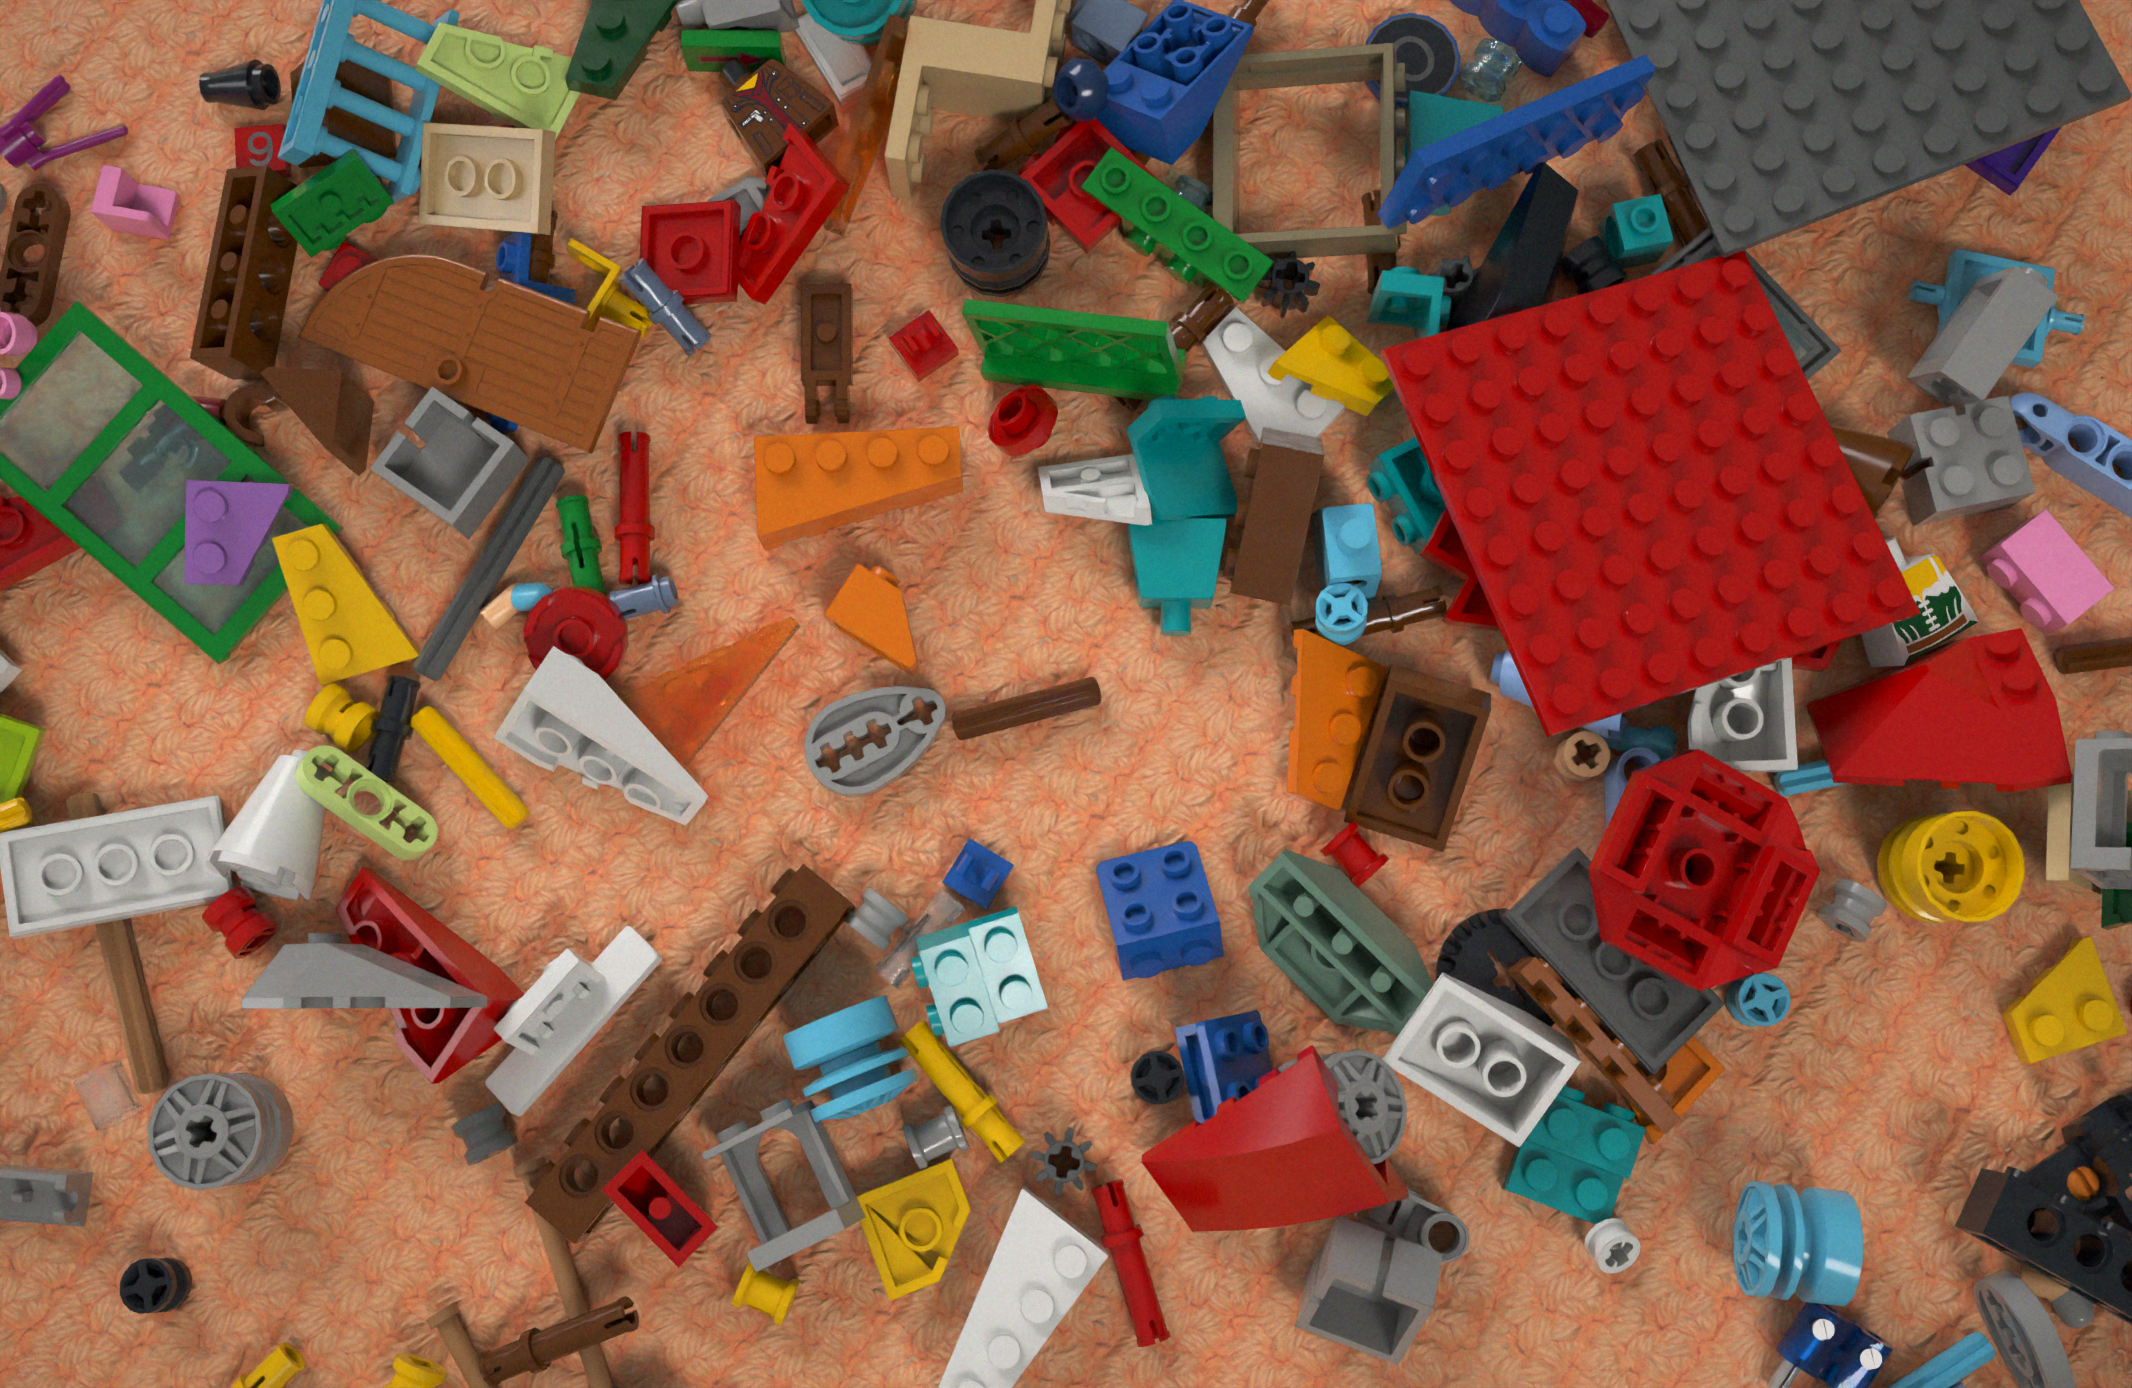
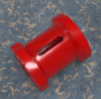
[1320,820,1389,888]

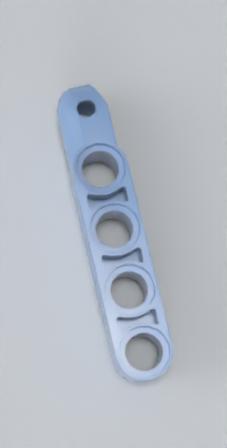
[2010,392,2132,518]

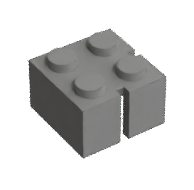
[370,387,529,540]
[1887,395,2036,527]
[1295,1216,1443,1365]

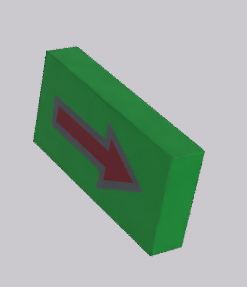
[681,30,786,72]

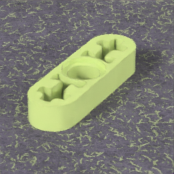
[296,745,438,860]

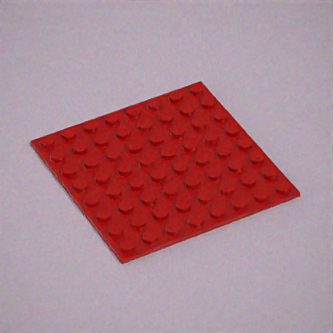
[1380,250,1920,738]

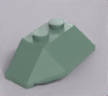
[1249,849,1433,1036]

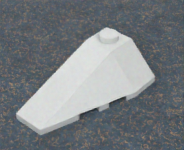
[493,646,708,826]

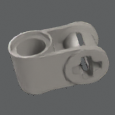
[1361,1188,1469,1263]

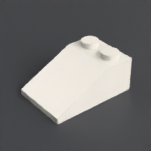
[1382,972,1581,1148]

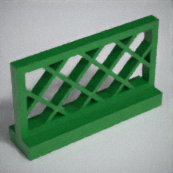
[962,299,1188,401]

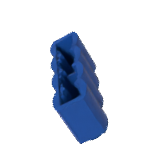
[1450,0,1586,78]

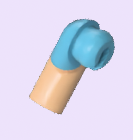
[480,583,552,630]

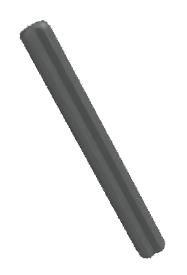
[413,455,565,681]

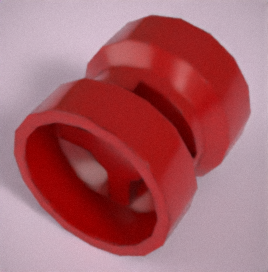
[202,885,279,959]

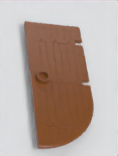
[298,254,641,454]

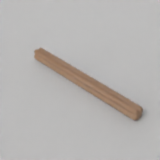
[66,792,169,1094]

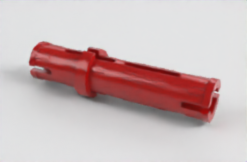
[615,431,655,586]
[1090,1179,1171,1347]

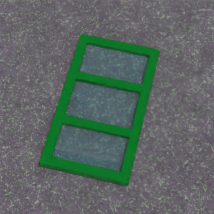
[0,301,344,664]

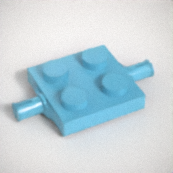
[1908,248,2085,368]

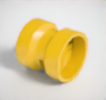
[304,683,379,754]

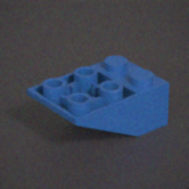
[1097,0,1254,165]

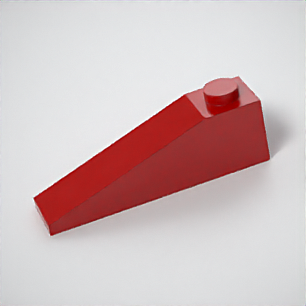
[336,867,524,1084]

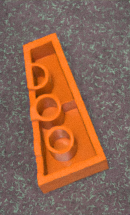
[754,426,964,551]

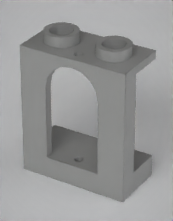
[702,1098,865,1272]

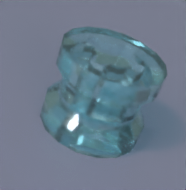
[1459,38,1522,102]

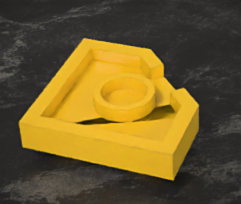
[856,1158,971,1301]

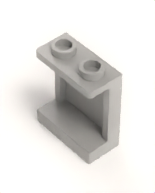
[2070,730,2132,890]

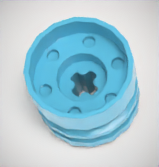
[782,995,919,1123]
[1733,1181,1863,1306]

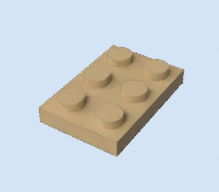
[419,122,556,235]

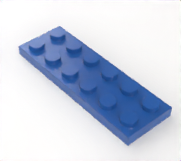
[1377,55,1656,229]

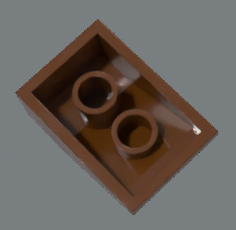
[1344,664,1491,852]

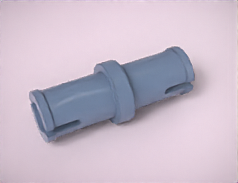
[619,258,712,356]

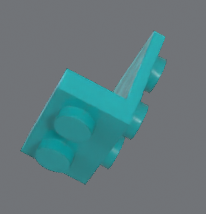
[1367,267,1451,340]
[1126,395,1246,520]

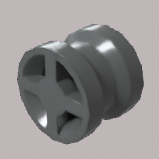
[451,1103,519,1166]

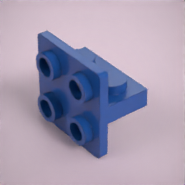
[1174,1010,1273,1124]

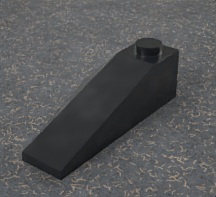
[1444,162,1579,332]

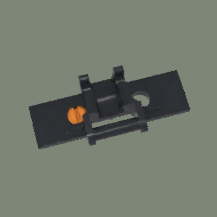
[2024,1087,2132,1232]

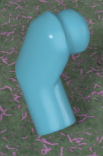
[1601,725,1677,760]

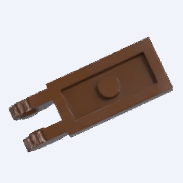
[801,284,853,424]

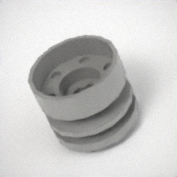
[1278,1049,1407,1164]
[147,1073,294,1190]

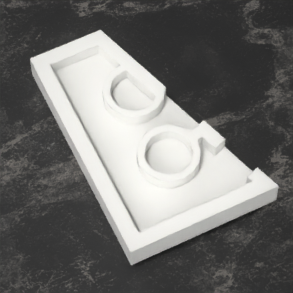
[1201,307,1345,444]

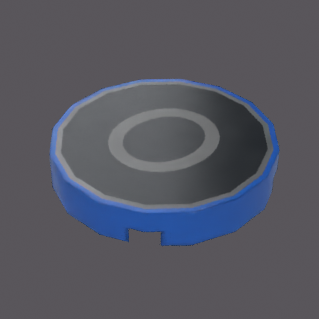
[1365,13,1460,108]

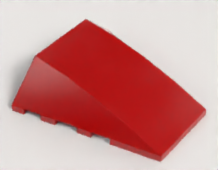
[1141,1045,1409,1232]

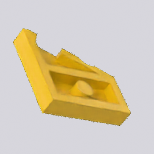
[1267,315,1395,416]
[2002,936,2128,1064]

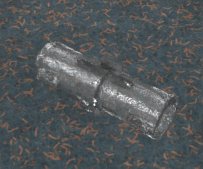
[873,888,967,989]

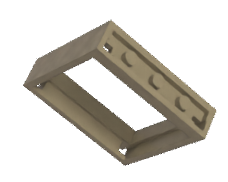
[1213,43,1407,259]

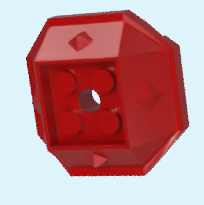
[1588,749,1820,991]

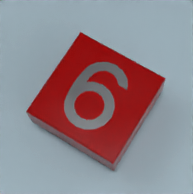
[234,123,292,177]

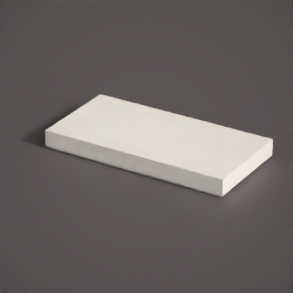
[0,795,235,939]

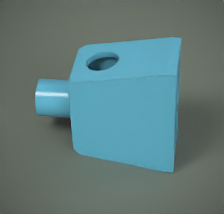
[1311,503,1382,604]

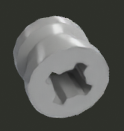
[1818,879,1887,942]
[843,887,910,952]

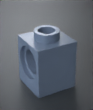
[1069,0,1148,66]

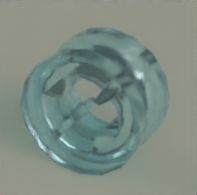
[1173,175,1213,213]

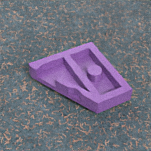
[184,480,294,585]

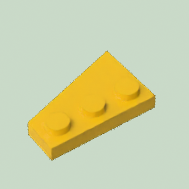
[272,524,421,686]

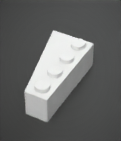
[938,1185,1109,1388]

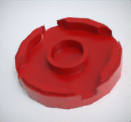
[523,586,629,681]

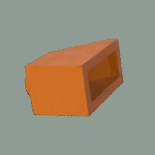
[824,563,919,677]

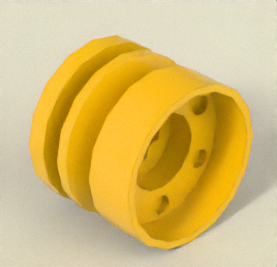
[1877,811,2025,923]

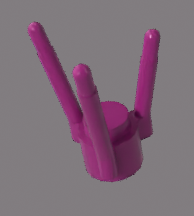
[0,75,128,171]

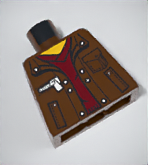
[719,58,839,180]

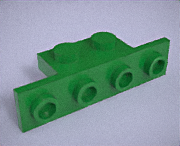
[1081,147,1274,304]

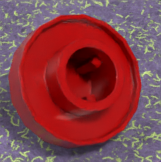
[988,384,1058,457]

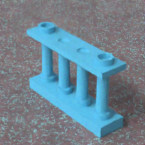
[278,0,460,205]

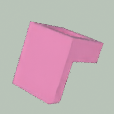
[90,165,180,240]

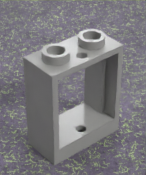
[1906,266,2059,407]

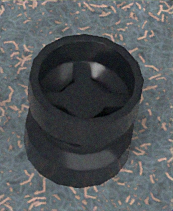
[1559,235,1627,295]

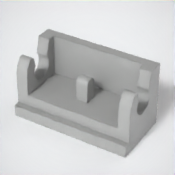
[0,1164,93,1227]

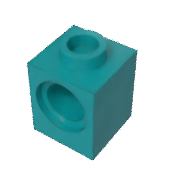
[1598,194,1673,269]

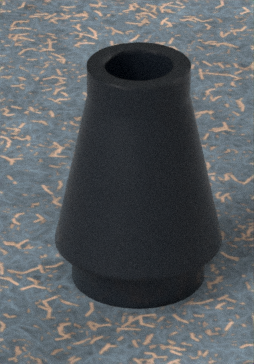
[199,59,281,110]

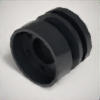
[940,169,1051,297]

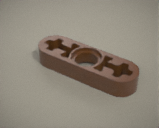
[0,184,71,327]

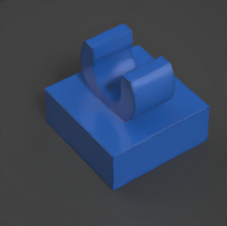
[942,838,1014,910]

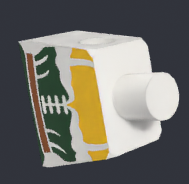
[1861,536,1979,667]

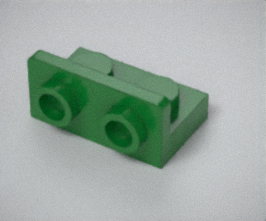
[270,149,394,258]

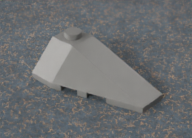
[242,933,487,1009]

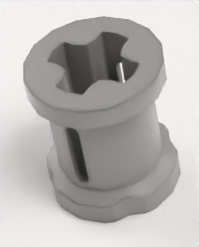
[903,1105,970,1170]

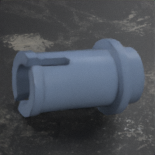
[610,574,679,621]

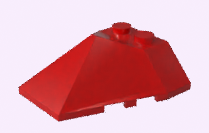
[1807,628,2072,792]

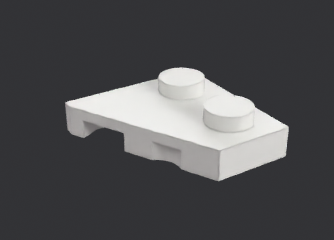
[1038,454,1152,526]

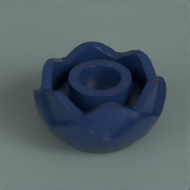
[1053,57,1109,122]

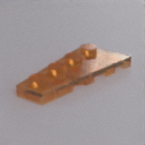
[823,13,909,236]

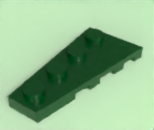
[565,0,678,100]

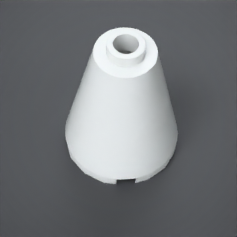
[205,750,330,900]

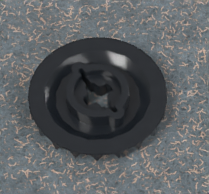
[1436,908,1570,1027]

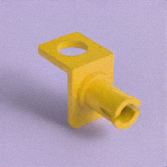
[567,238,653,340]

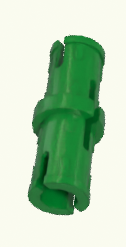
[556,495,607,595]

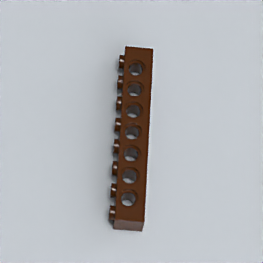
[525,864,856,1244]

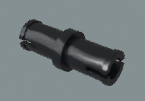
[365,675,421,783]

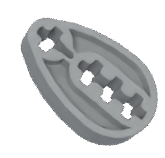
[805,686,947,798]
[1974,1269,2076,1388]

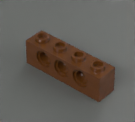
[190,166,298,380]

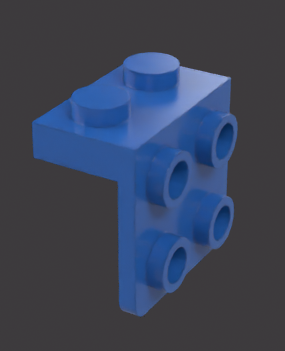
[1096,841,1224,981]

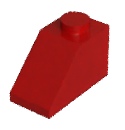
[601,1149,718,1268]

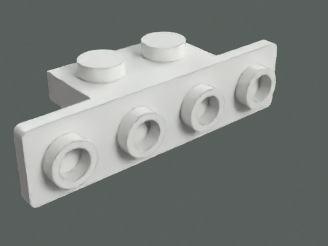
[485,926,662,1116]

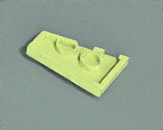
[415,22,581,141]

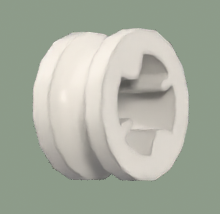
[1584,1218,1641,1274]

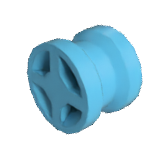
[1315,583,1368,645]
[1725,973,1791,1027]

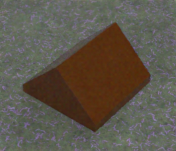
[290,59,397,168]
[261,366,374,476]

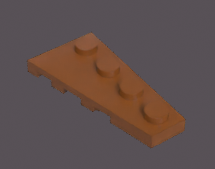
[1507,957,1681,1134]

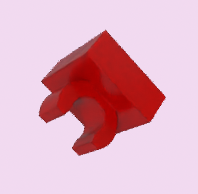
[889,310,959,382]

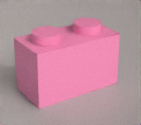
[1979,509,2114,635]

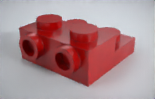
[1019,119,1158,254]

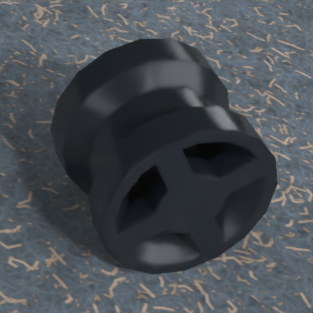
[1130,1051,1184,1104]
[120,1258,192,1314]

